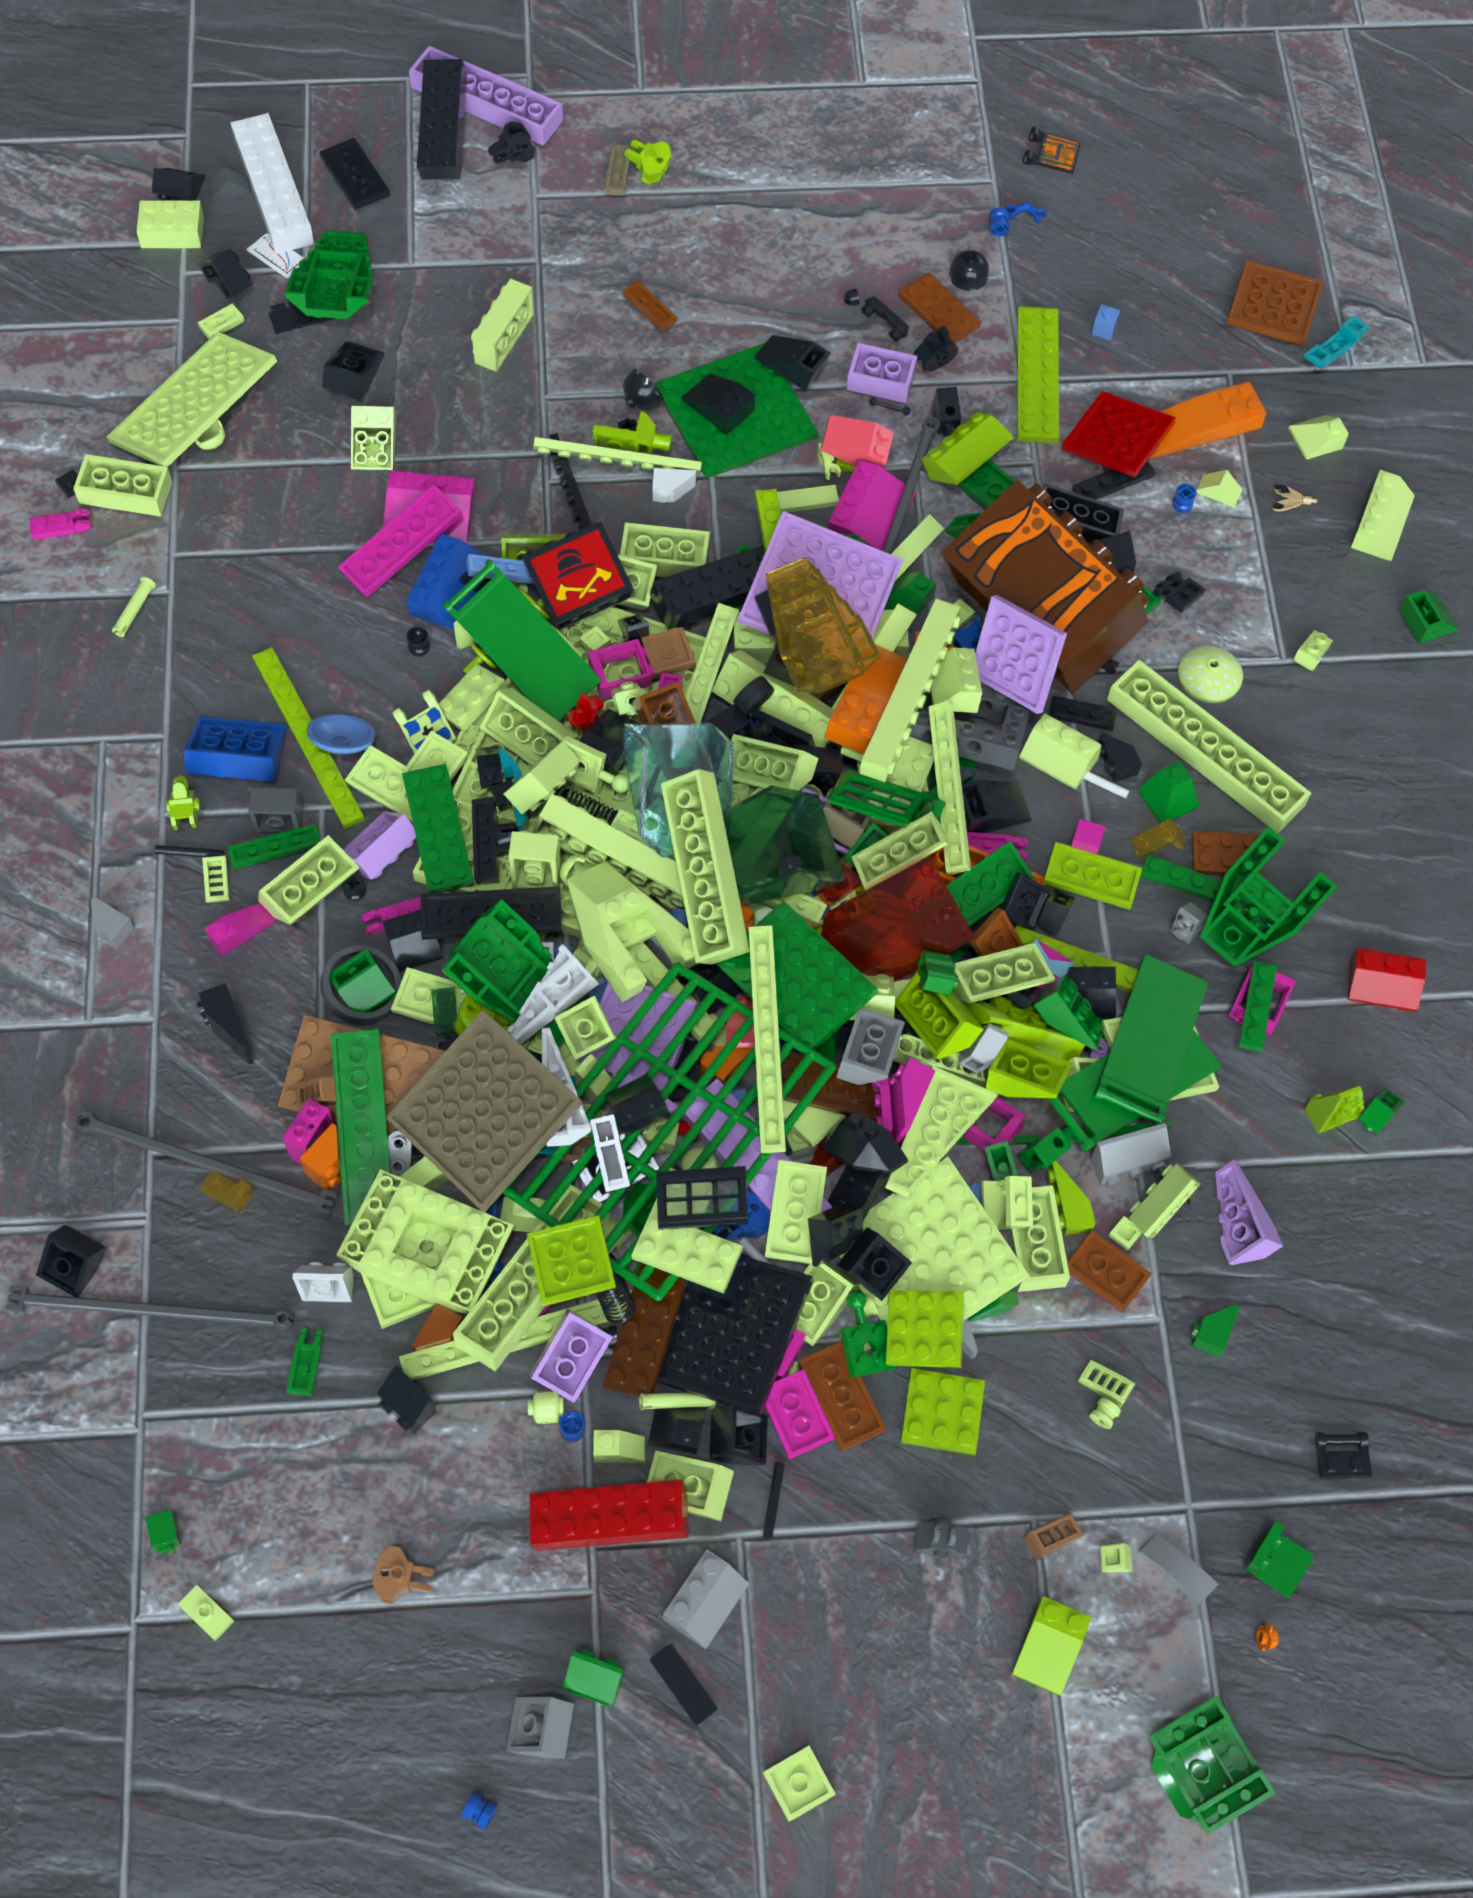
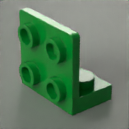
[1244,1521,1314,1598]

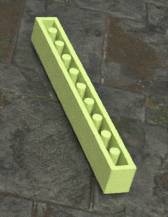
[859,599,962,782]

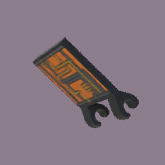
[1022,127,1081,174]

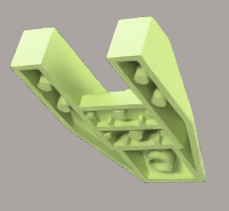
[566,861,698,1003]

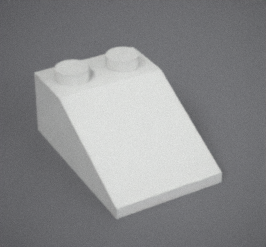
[292,1262,354,1302]

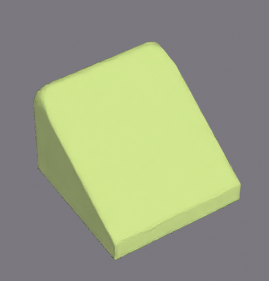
[1100,1543,1132,1572]

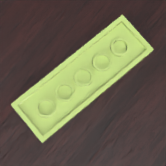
[391,967,530,1048]

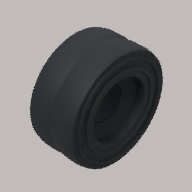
[733,676,774,715]

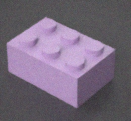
[847,343,917,403]

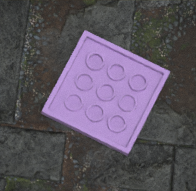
[975,595,1067,714]
[578,982,699,1091]

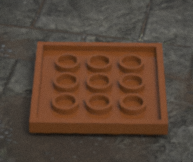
[1226,260,1324,346]

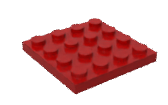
[1062,391,1175,477]

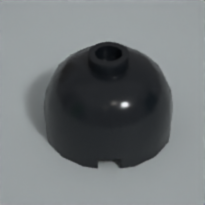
[949,250,989,291]
[623,368,664,409]

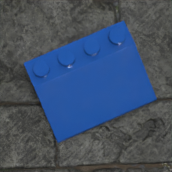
[407,533,486,629]
[183,716,287,782]

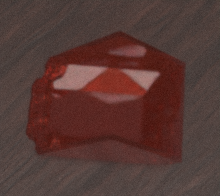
[821,856,975,982]

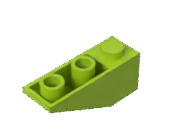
[1046,1160,1096,1236]

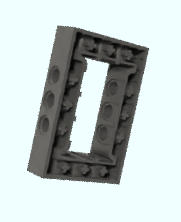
[910,682,1030,770]

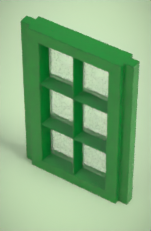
[828,769,925,827]

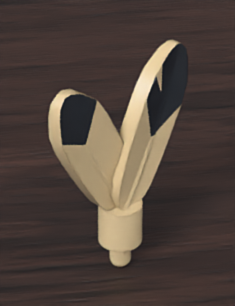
[1272,485,1318,512]

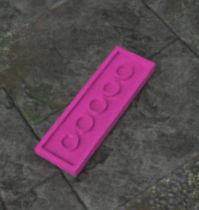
[338,484,463,598]

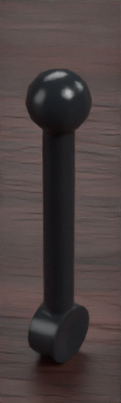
[869,398,911,416]

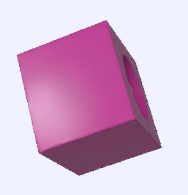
[1071,819,1106,854]

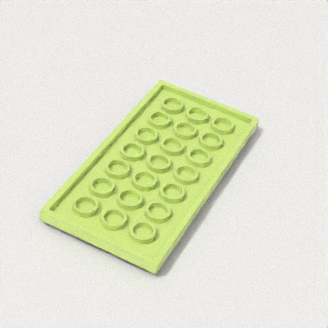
[107,332,277,467]

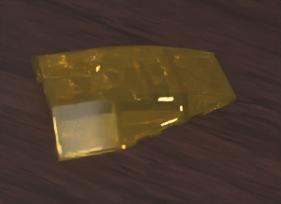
[765,557,881,693]

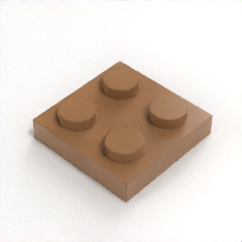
[641,627,696,678]

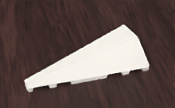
[508,944,599,1044]
[542,1028,591,1147]

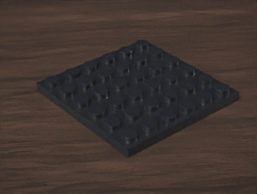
[657,1258,814,1415]

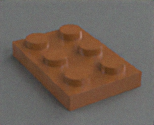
[1191,830,1262,876]
[969,908,1024,957]
[1067,1231,1152,1313]

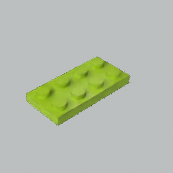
[1043,842,1142,910]

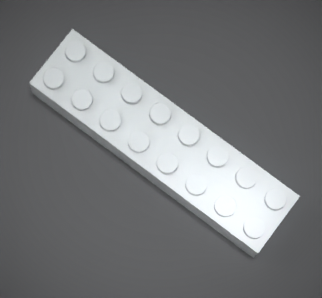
[230,113,314,254]

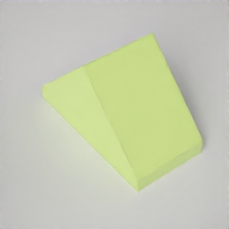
[1196,470,1242,507]

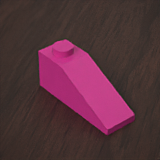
[205,903,279,957]

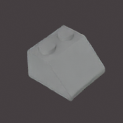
[506,1697,574,1759]

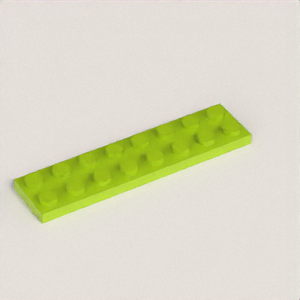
[1017,306,1059,444]

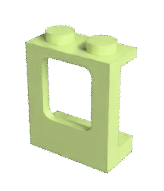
[981,1176,1033,1230]

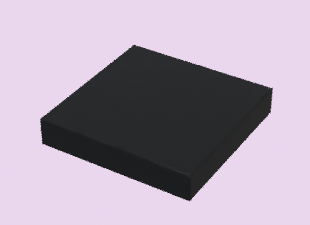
[1000,872,1052,931]

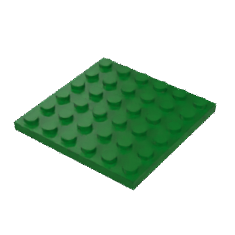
[654,343,818,479]

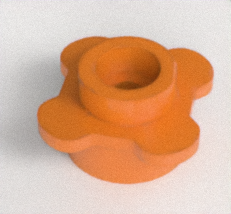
[1256,1623,1279,1651]

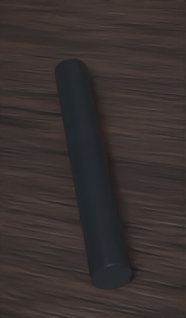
[155,845,225,858]
[762,1462,785,1540]

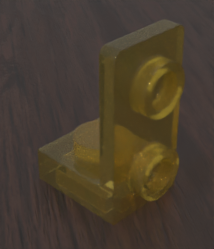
[1131,819,1187,858]
[199,1171,253,1214]

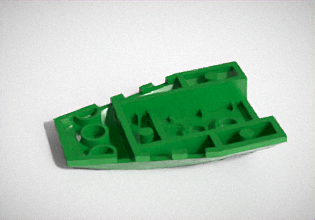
[285,231,373,320]
[441,899,582,1047]

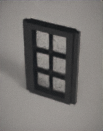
[656,1166,748,1230]

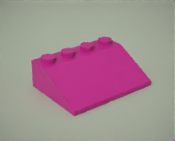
[828,459,916,551]
[383,470,476,543]

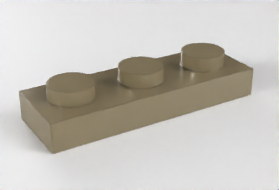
[605,144,632,196]

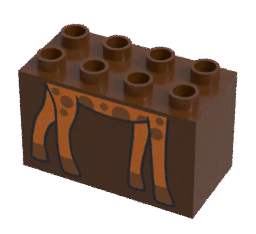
[941,479,1149,694]

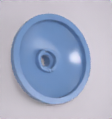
[307,714,375,755]

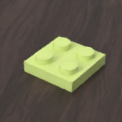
[762,1746,836,1822]

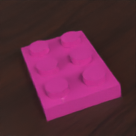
[765,1369,835,1460]

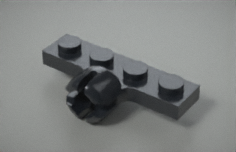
[472,796,519,884]

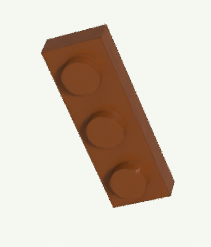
[623,280,677,332]

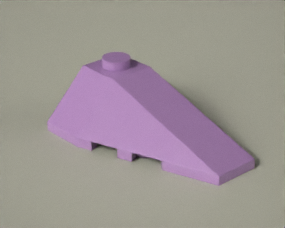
[1215,1160,1283,1265]

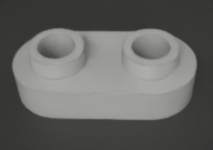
[388,1129,413,1177]

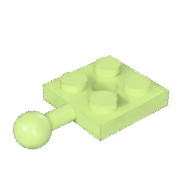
[563,736,630,793]

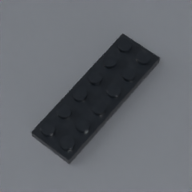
[421,886,562,940]

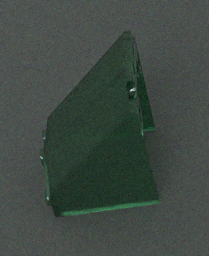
[722,785,845,907]

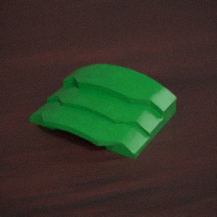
[1149,1696,1276,1835]

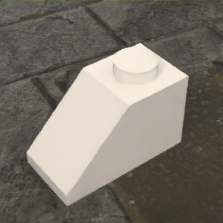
[653,468,696,503]

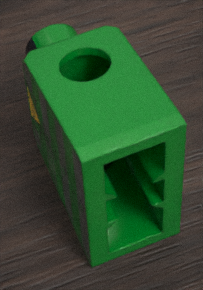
[1016,1125,1074,1174]

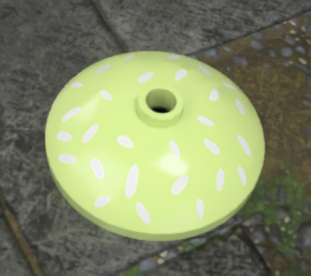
[1178,646,1243,703]

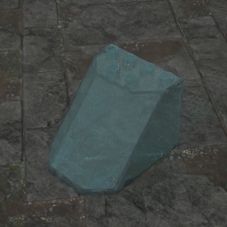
[623,723,734,857]

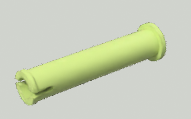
[112,576,156,637]
[639,1392,716,1410]

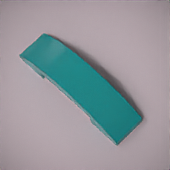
[1304,315,1369,368]
[498,748,530,831]

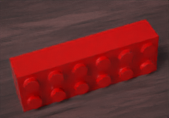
[529,1480,689,1551]

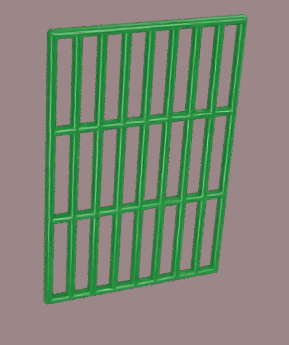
[502,962,837,1302]

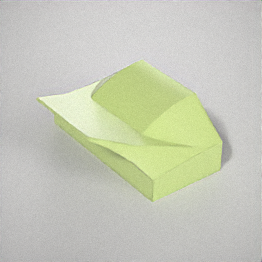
[500,1197,545,1233]

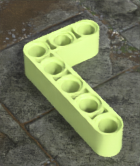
[893,1034,995,1088]

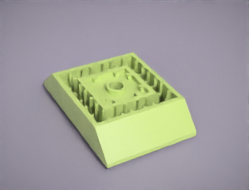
[336,1169,514,1313]

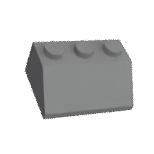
[836,1008,905,1085]
[1090,1123,1171,1185]
[663,1549,749,1650]

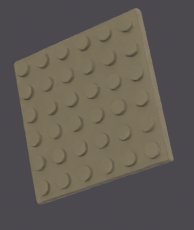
[386,1010,583,1212]

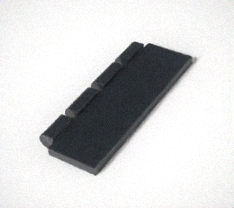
[269,301,335,334]

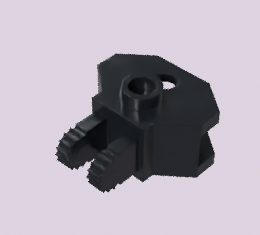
[488,121,535,164]
[913,326,959,371]

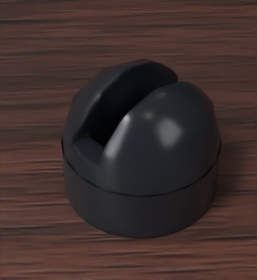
[844,288,860,306]

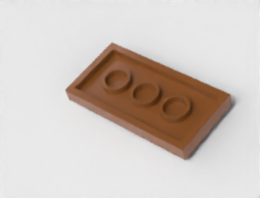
[898,272,981,343]
[798,1341,887,1452]

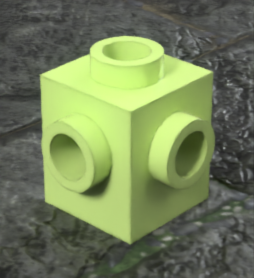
[610,681,646,715]
[642,1118,679,1154]

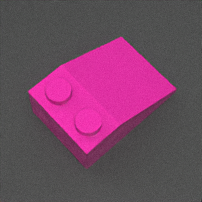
[889,1057,936,1144]

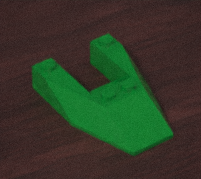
[1200,826,1338,968]

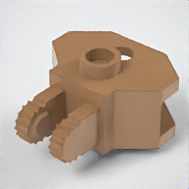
[372,1546,434,1604]

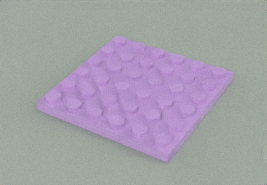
[737,511,903,670]

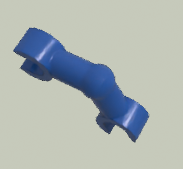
[1005,201,1047,224]

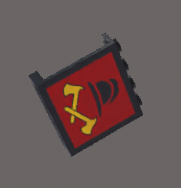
[522,521,635,630]

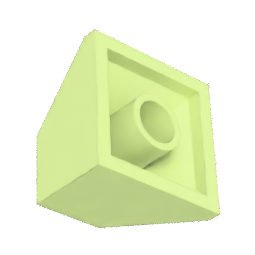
[1288,415,1349,460]

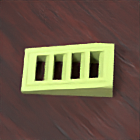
[202,856,229,903]
[1078,1360,1135,1408]

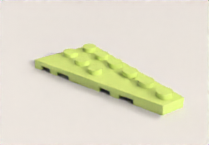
[885,1066,999,1197]

